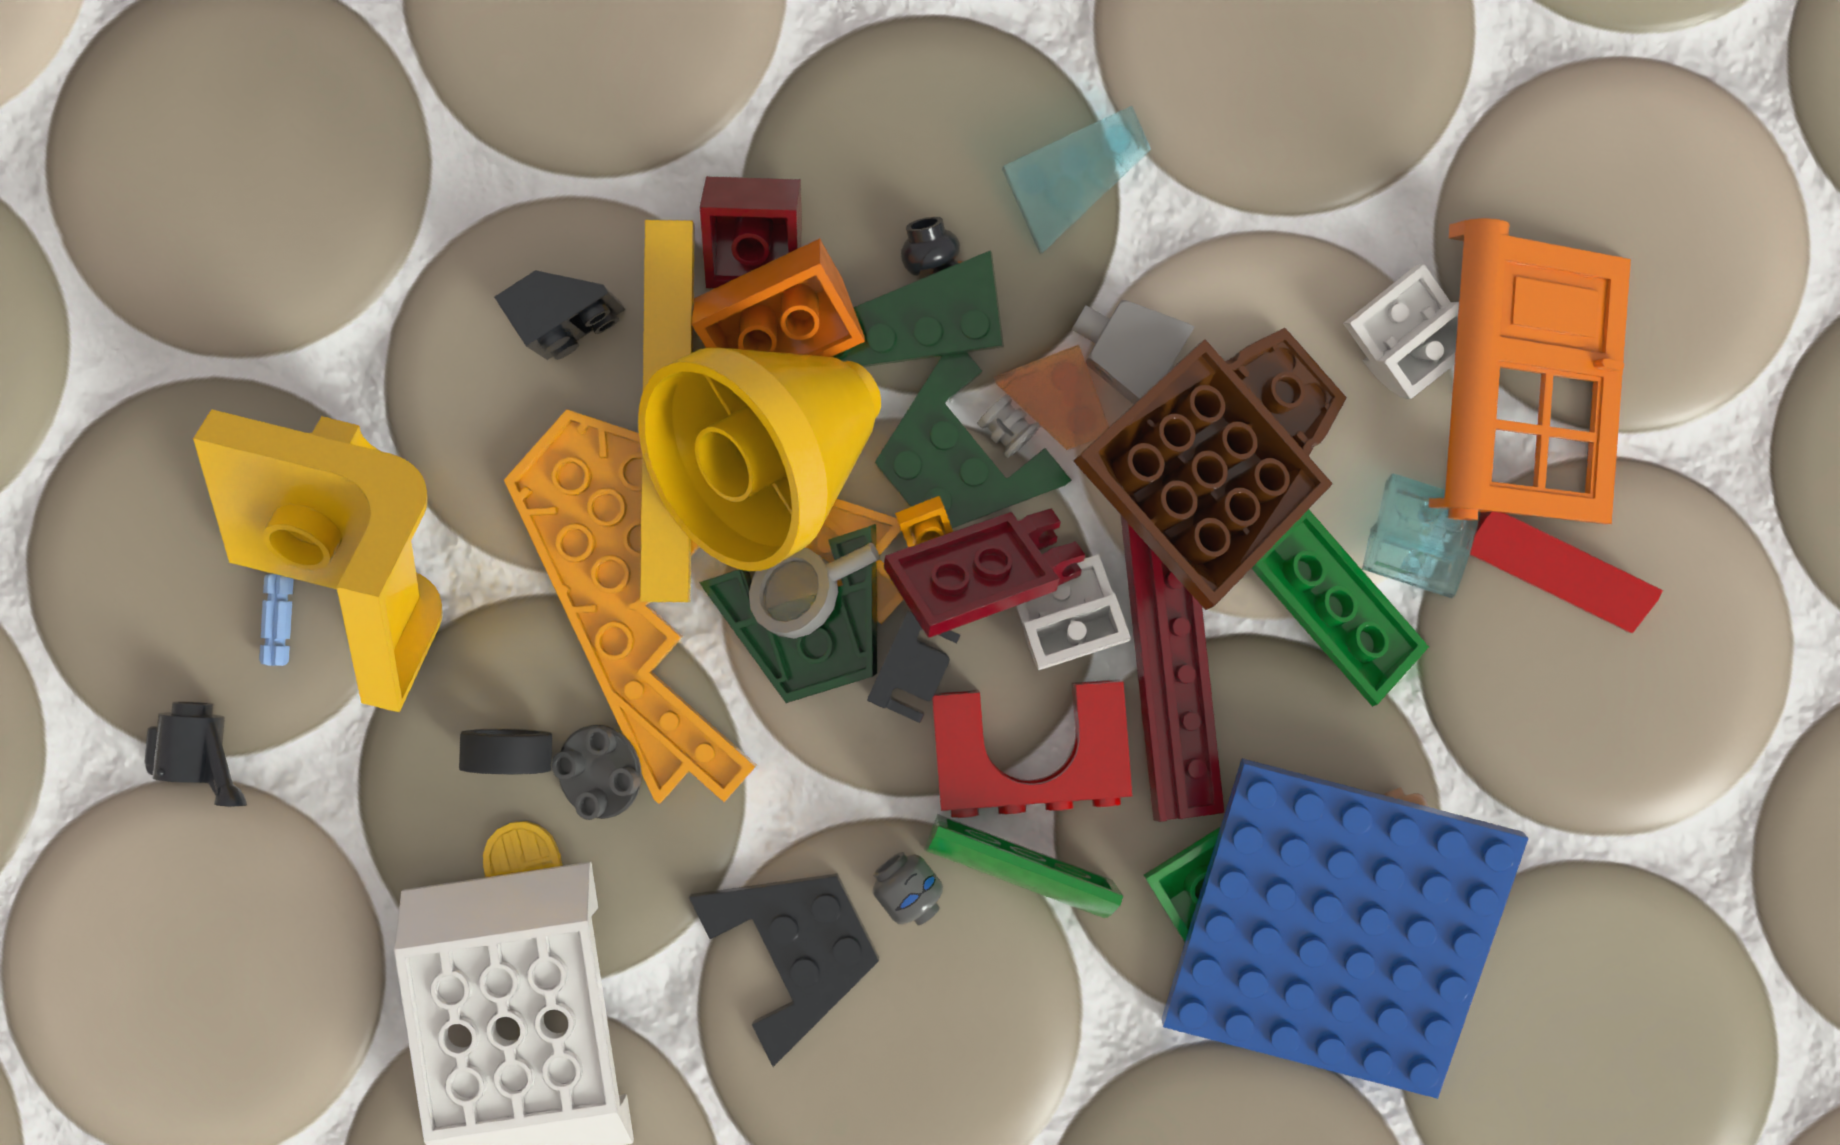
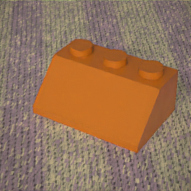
[691,238,865,357]

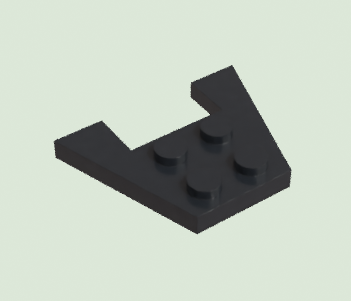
[689,873,879,1067]

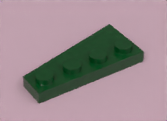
[832,251,1004,367]

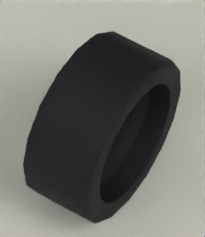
[459,729,552,775]

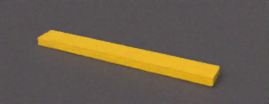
[640,220,695,602]

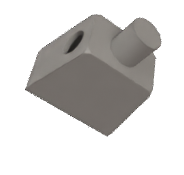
[1072,300,1194,404]

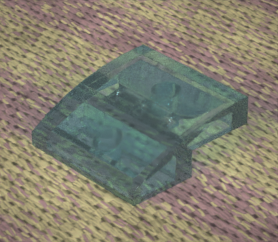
[1362,473,1480,598]

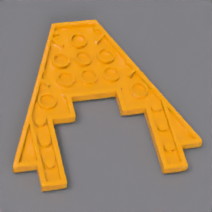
[504,409,904,804]

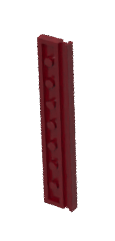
[1121,516,1225,822]

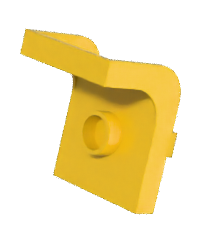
[193,409,443,713]

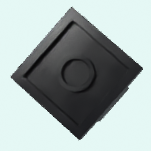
[867,610,961,723]

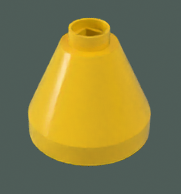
[638,347,881,571]

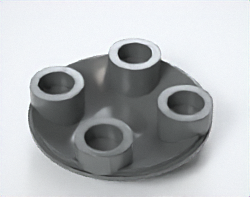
[552,725,642,820]

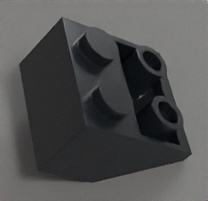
[494,270,626,360]

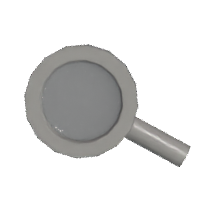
[749,542,879,639]

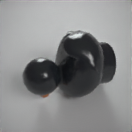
[901,217,963,276]

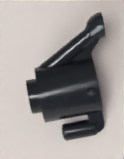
[144,702,247,807]

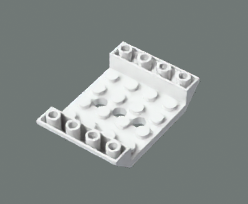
[394,862,634,1145]

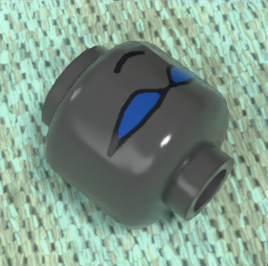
[872,852,943,925]

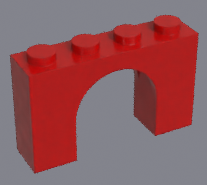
[932,679,1133,818]

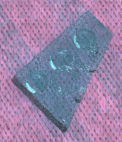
[1002,106,1151,254]

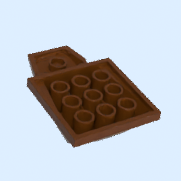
[1073,328,1347,610]

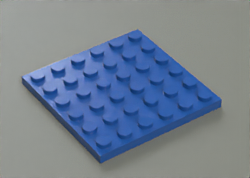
[1161,758,1529,1099]

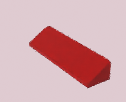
[1462,511,1663,633]

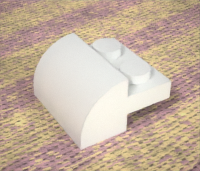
[1343,264,1459,399]
[1016,554,1131,670]

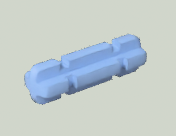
[259,573,294,666]

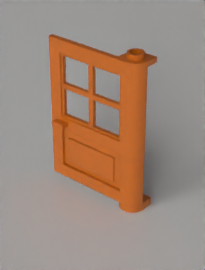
[1428,218,1631,524]

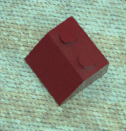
[700,176,802,288]

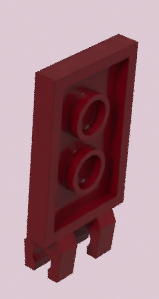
[884,508,1085,638]

